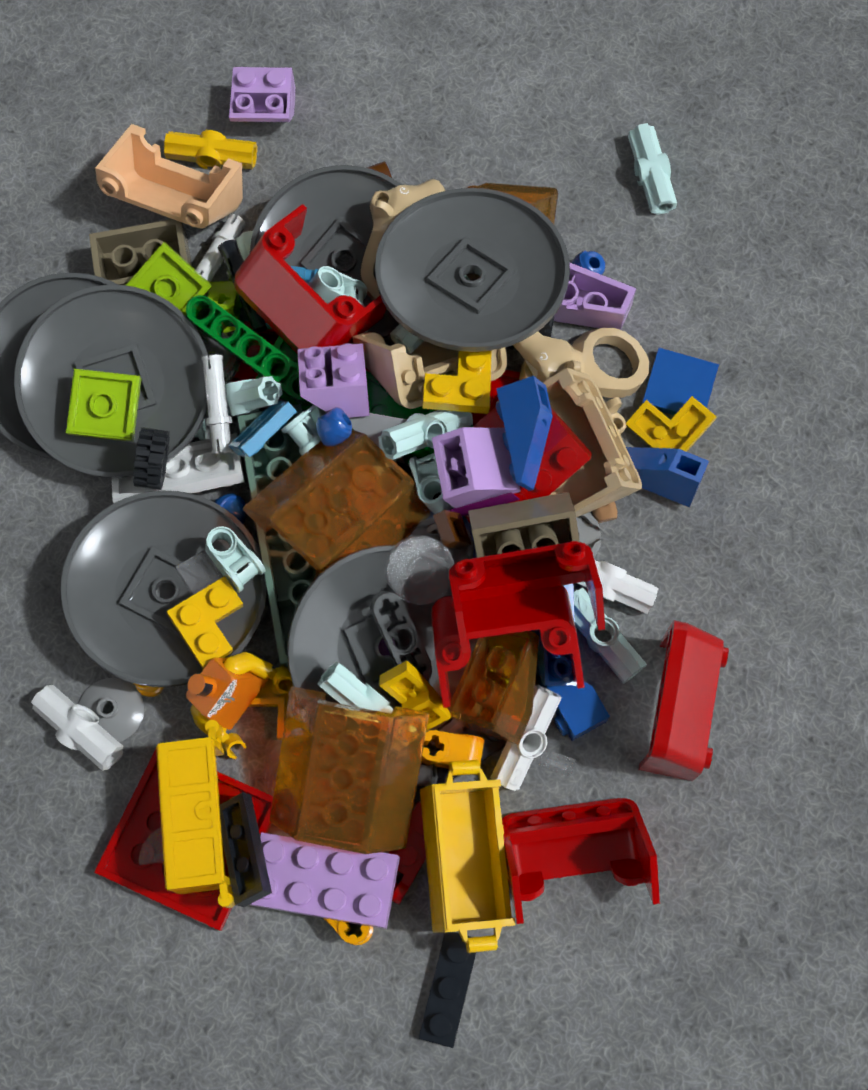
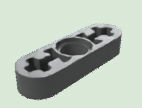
[370,591,432,681]

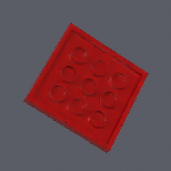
[94,745,282,931]

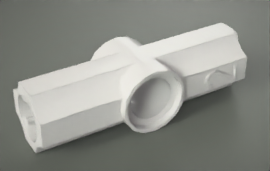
[575,560,659,614]
[31,685,124,771]
[490,685,562,791]

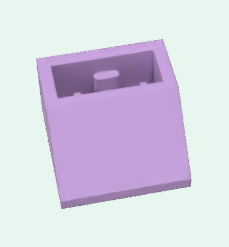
[229,67,296,122]
[298,344,370,418]
[432,427,521,508]

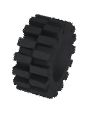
[133,427,170,490]

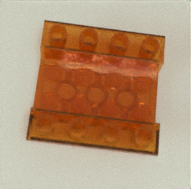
[243,430,431,580]
[270,686,430,854]

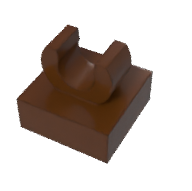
[426,510,471,550]

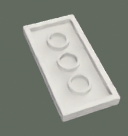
[112,433,244,503]

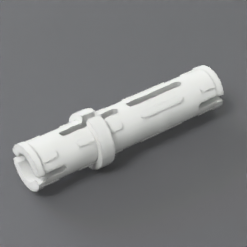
[196,214,246,282]
[201,355,233,455]

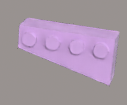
[554,263,636,330]

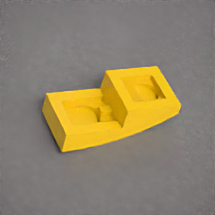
[379,660,451,733]

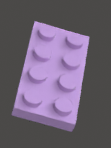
[250,832,400,929]

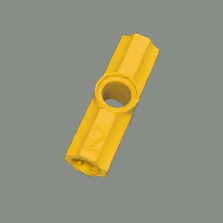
[164,130,257,170]

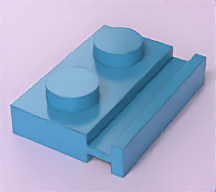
[228,401,297,457]

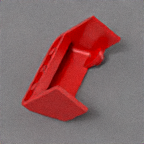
[234,204,386,354]
[449,541,605,653]
[431,585,585,708]
[639,620,729,781]
[502,798,660,924]

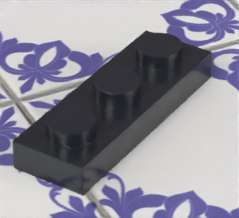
[219,792,272,907]
[418,932,476,1048]

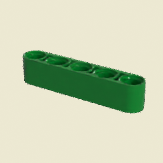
[186,295,312,406]

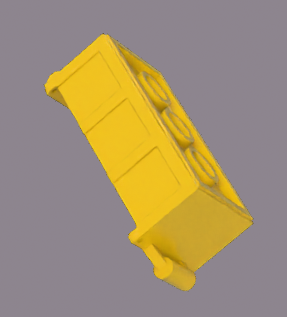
[156,720,235,908]
[420,760,515,953]

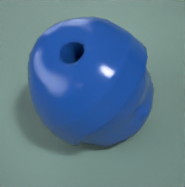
[572,250,605,275]
[316,407,353,447]
[214,494,246,524]

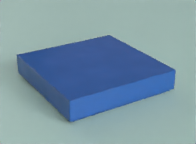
[642,348,719,416]

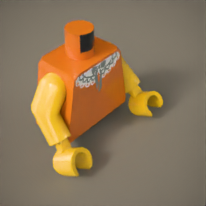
[186,652,292,759]

